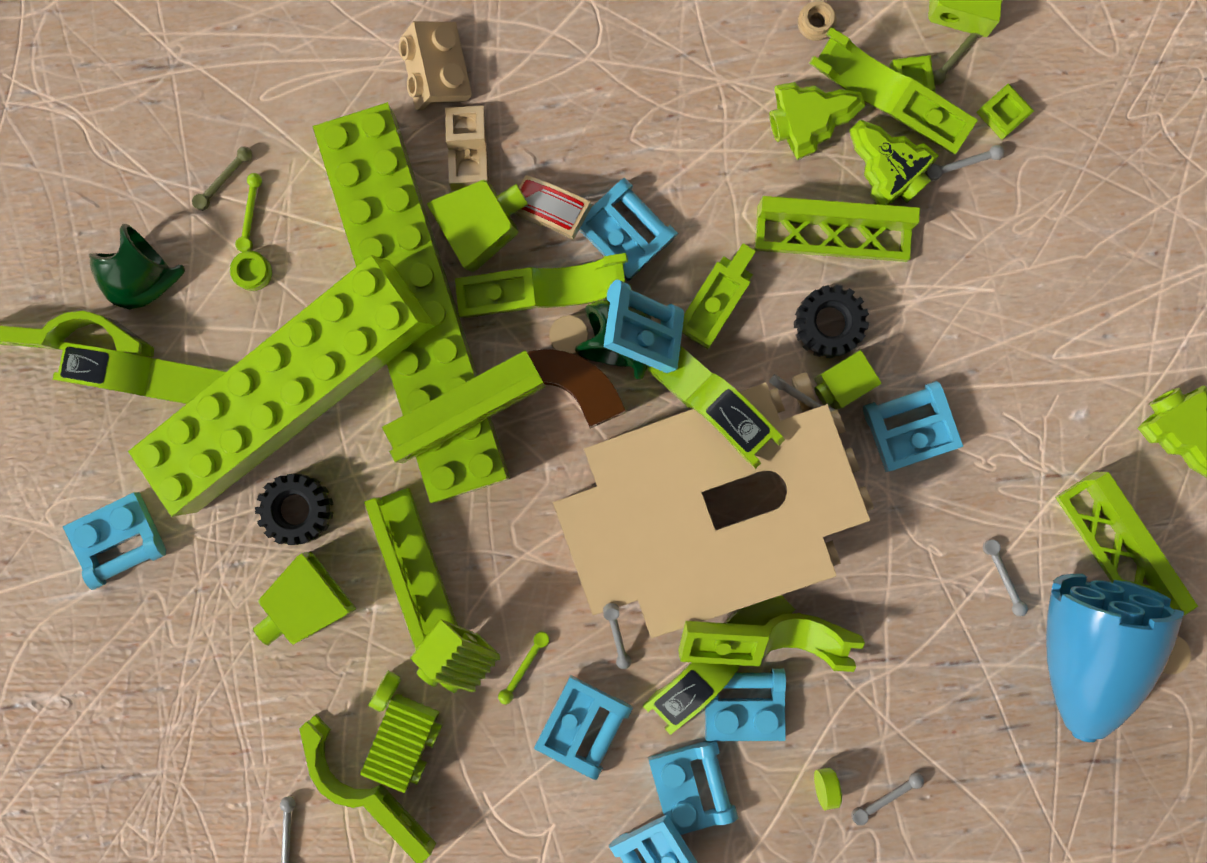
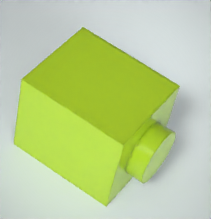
[813,350,882,410]

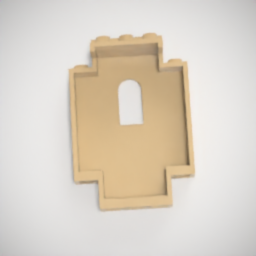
[553,382,874,639]

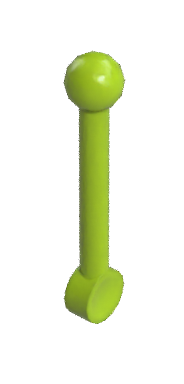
[235,173,262,252]
[498,631,549,705]

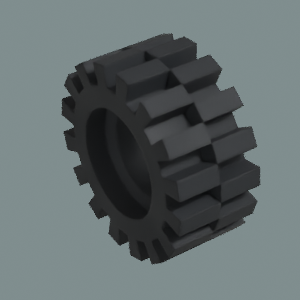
[794,285,869,358]
[255,474,333,545]

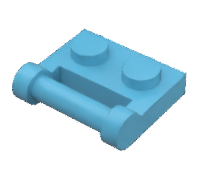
[579,178,679,281]
[603,279,684,373]
[863,381,963,472]
[63,492,166,590]
[705,668,786,741]
[534,675,633,780]
[648,741,738,835]
[608,814,698,863]

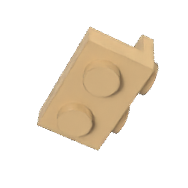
[399,21,472,110]

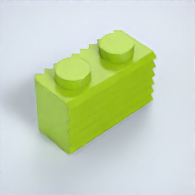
[410,619,500,693]
[360,694,442,793]

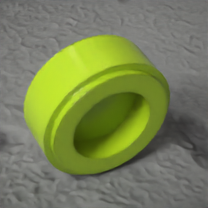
[230,251,272,291]
[368,670,401,712]
[814,767,842,811]

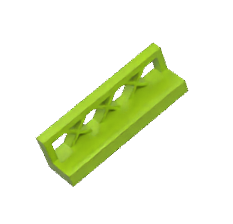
[754,196,920,262]
[382,350,546,463]
[1055,472,1199,615]
[364,488,458,650]

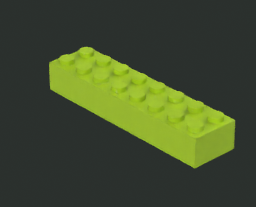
[128,255,435,517]

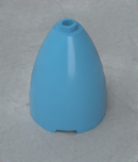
[1046,574,1184,742]

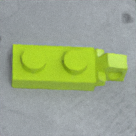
[682,243,756,350]

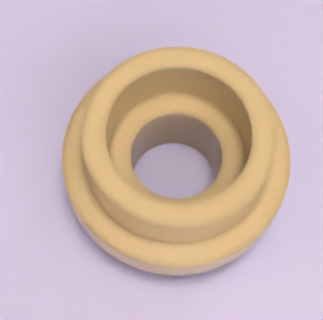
[797,1,837,41]

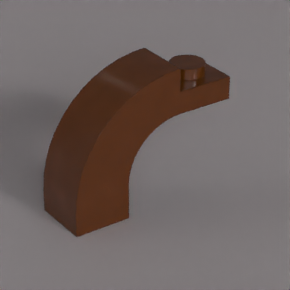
[527,349,626,429]

